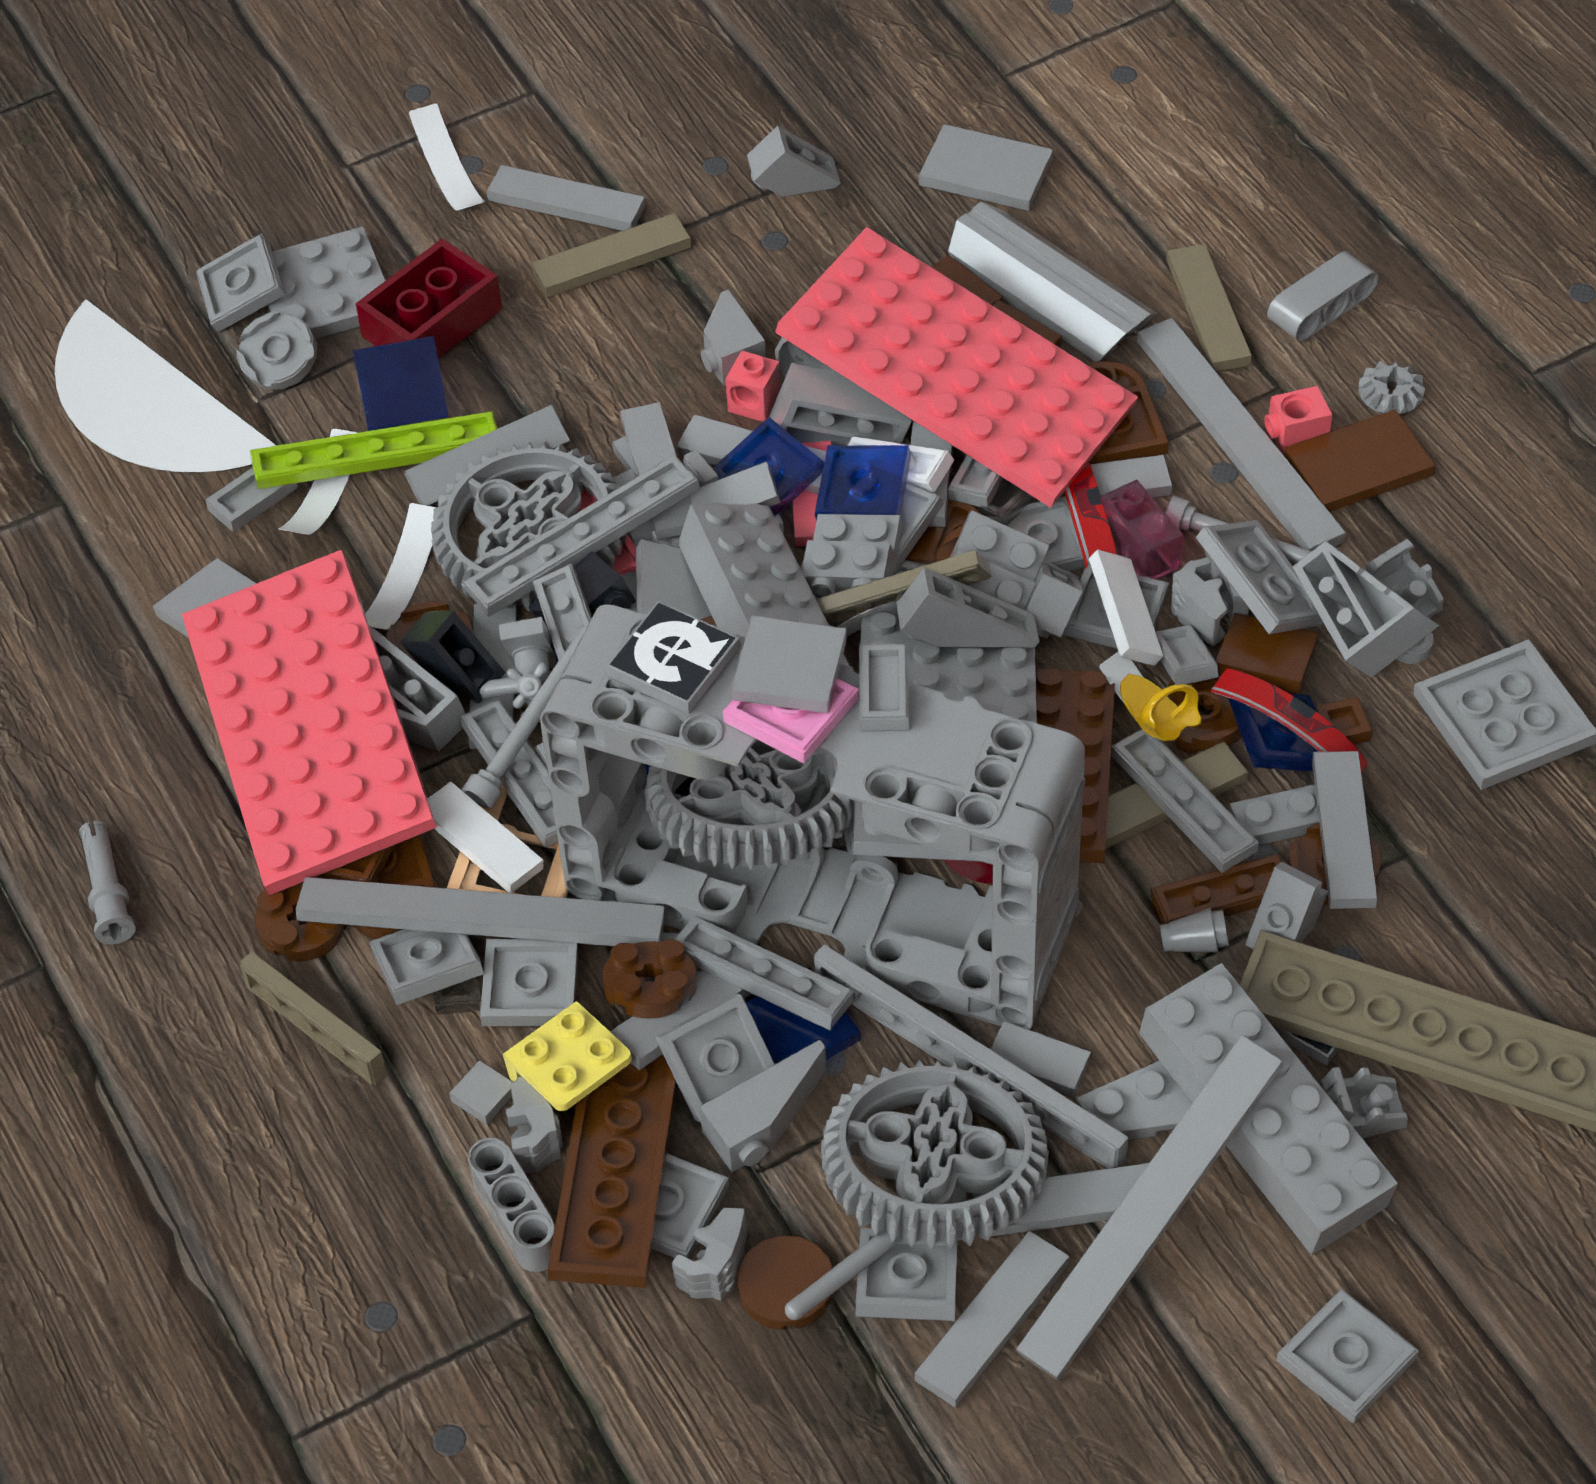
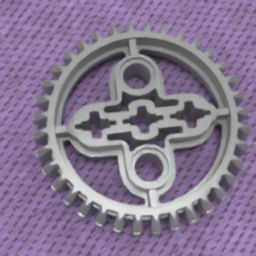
[431,442,627,612]
[645,740,855,871]
[821,1060,1049,1250]

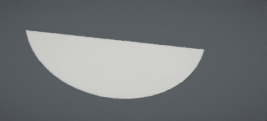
[55,299,276,472]

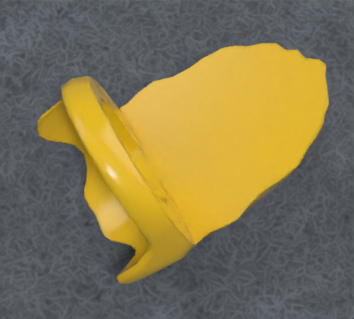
[1120,673,1201,741]

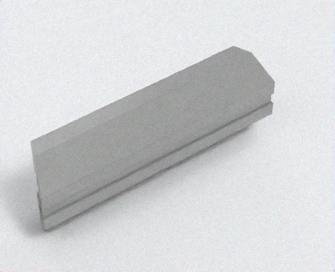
[948,201,1157,362]

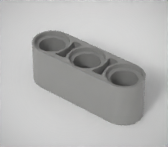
[1267,251,1379,341]
[468,1138,555,1272]

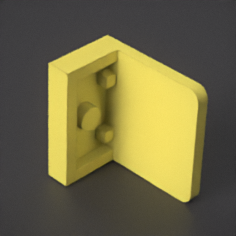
[503,1001,632,1111]

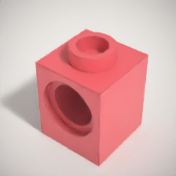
[726,351,781,422]
[1264,385,1332,454]

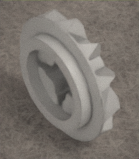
[1358,360,1425,414]

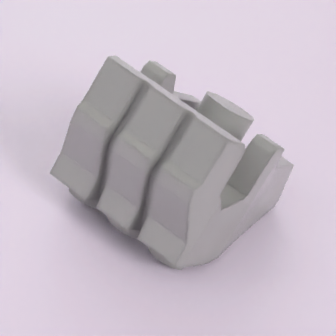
[1366,539,1444,618]
[1171,557,1228,647]
[1321,1067,1407,1139]
[506,1076,563,1174]
[672,1208,748,1301]

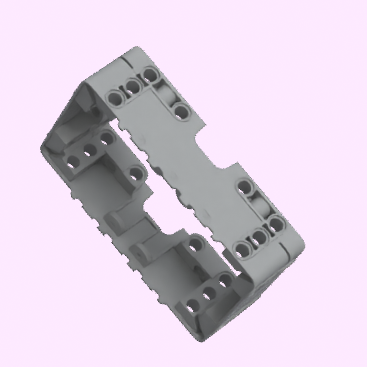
[540,604,1085,1030]

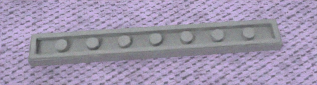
[1137,318,1346,551]
[296,877,665,946]
[814,944,1128,1169]
[1016,1035,1283,1381]

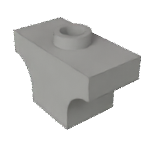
[1245,862,1328,949]

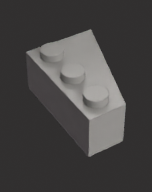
[769,363,911,445]
[1292,541,1440,678]
[369,626,465,752]

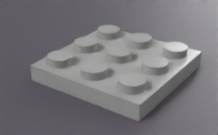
[267,226,385,339]
[1413,639,1596,790]

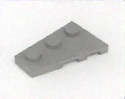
[1076,1060,1192,1140]

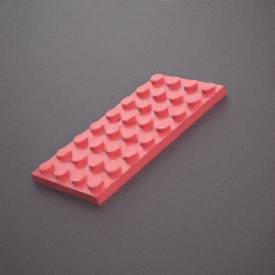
[775,227,1138,508]
[182,550,437,895]

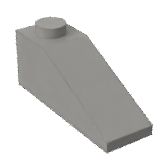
[896,567,1039,648]
[699,1040,826,1172]

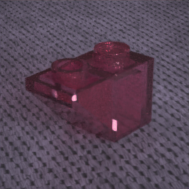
[1101,480,1183,579]

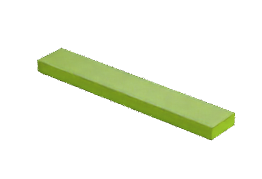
[250,411,497,489]

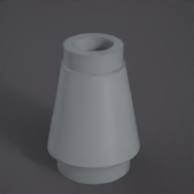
[1160,907,1229,953]

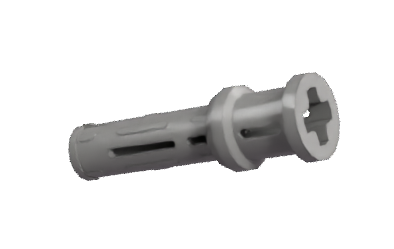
[79,820,135,945]

